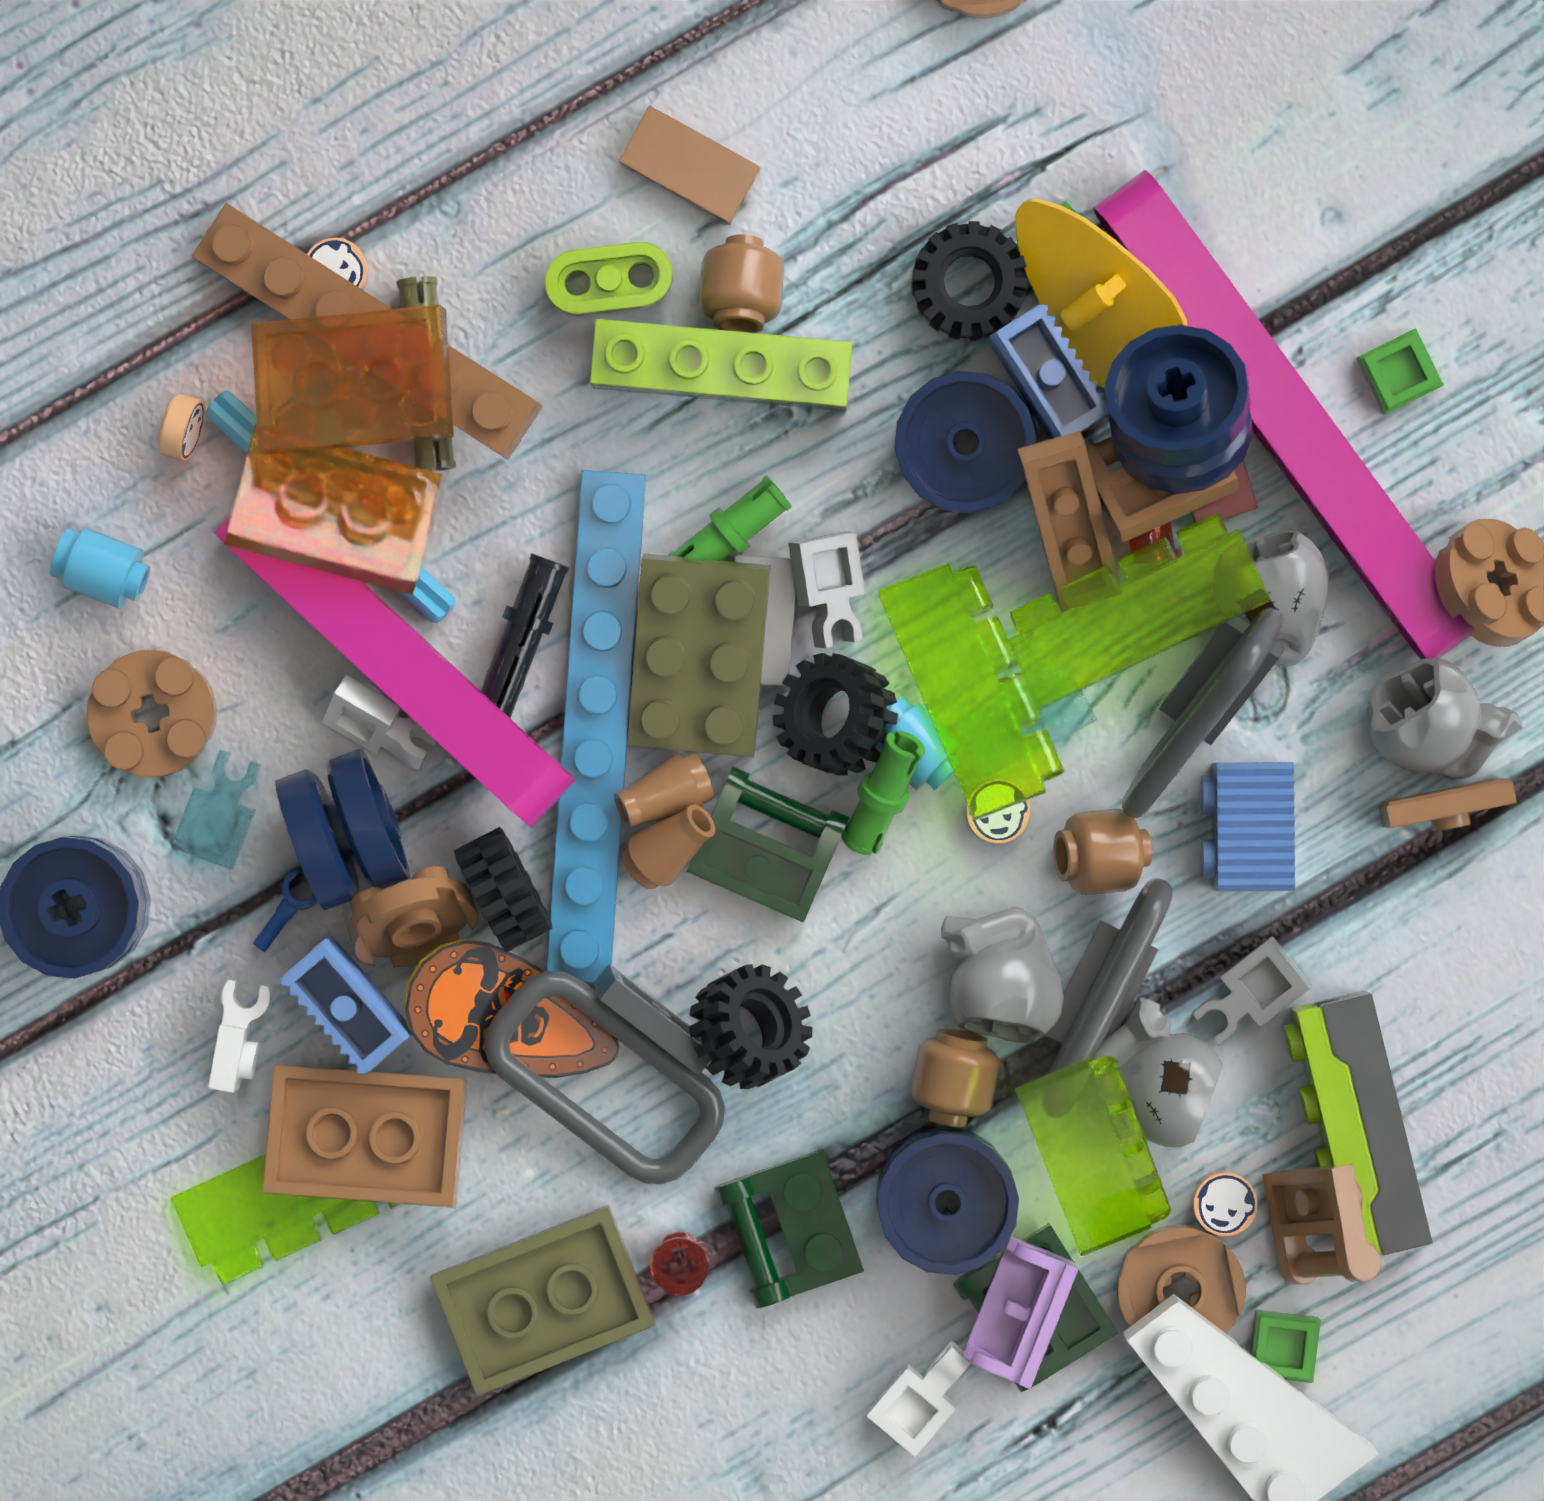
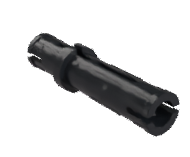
[481,553,569,719]

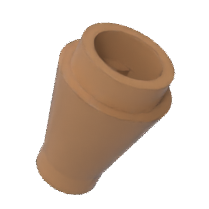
[614,753,714,828]
[622,804,715,889]

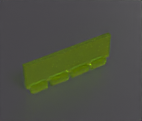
[1008,512,1271,710]
[878,563,1065,821]
[1015,1056,1171,1257]
[170,1154,401,1285]

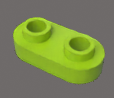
[545,242,673,316]

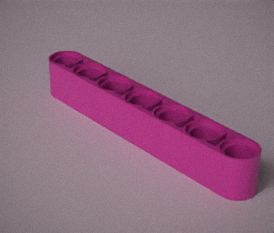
[214,485,575,828]

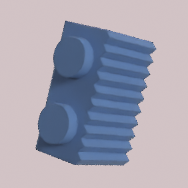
[988,304,1109,439]
[1200,762,1296,891]
[281,936,412,1074]

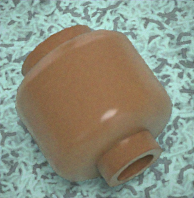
[699,234,784,333]
[1053,809,1153,895]
[911,1029,1000,1127]

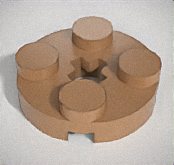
[1435,519,1544,647]
[87,650,217,777]
[347,866,478,968]
[1116,1225,1246,1335]

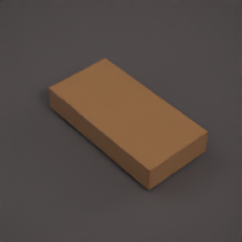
[619,105,761,225]

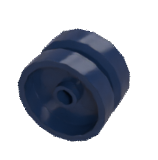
[1105,325,1253,494]
[894,371,1038,513]
[275,749,411,911]
[0,835,151,979]
[876,1126,1019,1275]

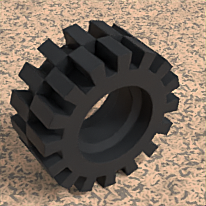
[911,221,1028,341]
[773,653,898,776]
[454,827,553,952]
[689,964,813,1089]

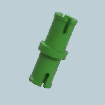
[668,475,792,561]
[842,731,925,855]

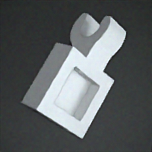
[322,675,437,770]
[208,978,273,1093]
[866,1340,970,1457]

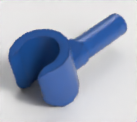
[253,869,317,952]

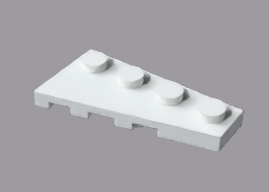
[1123,1294,1379,1501]

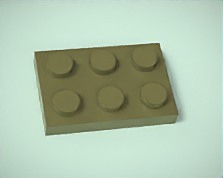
[627,554,771,757]
[430,1205,656,1396]

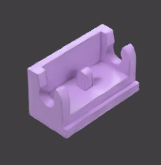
[962,1236,1079,1389]

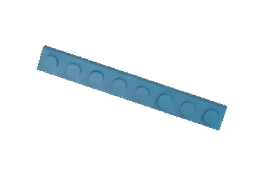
[547,470,646,982]

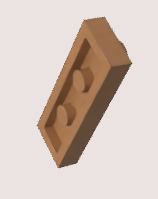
[1018,431,1123,612]

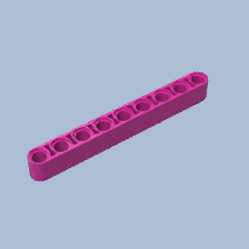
[1093,170,1475,660]

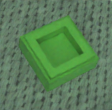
[1356,328,1444,415]
[1250,1310,1321,1383]

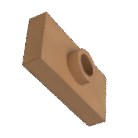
[1378,778,1517,831]

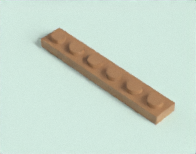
[192,203,543,460]

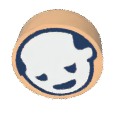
[307,238,369,290]
[158,393,205,461]
[966,780,1031,844]
[1192,1171,1258,1236]

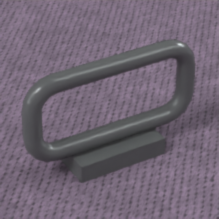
[1121,608,1285,818]
[1040,878,1173,1114]
[484,964,725,1184]

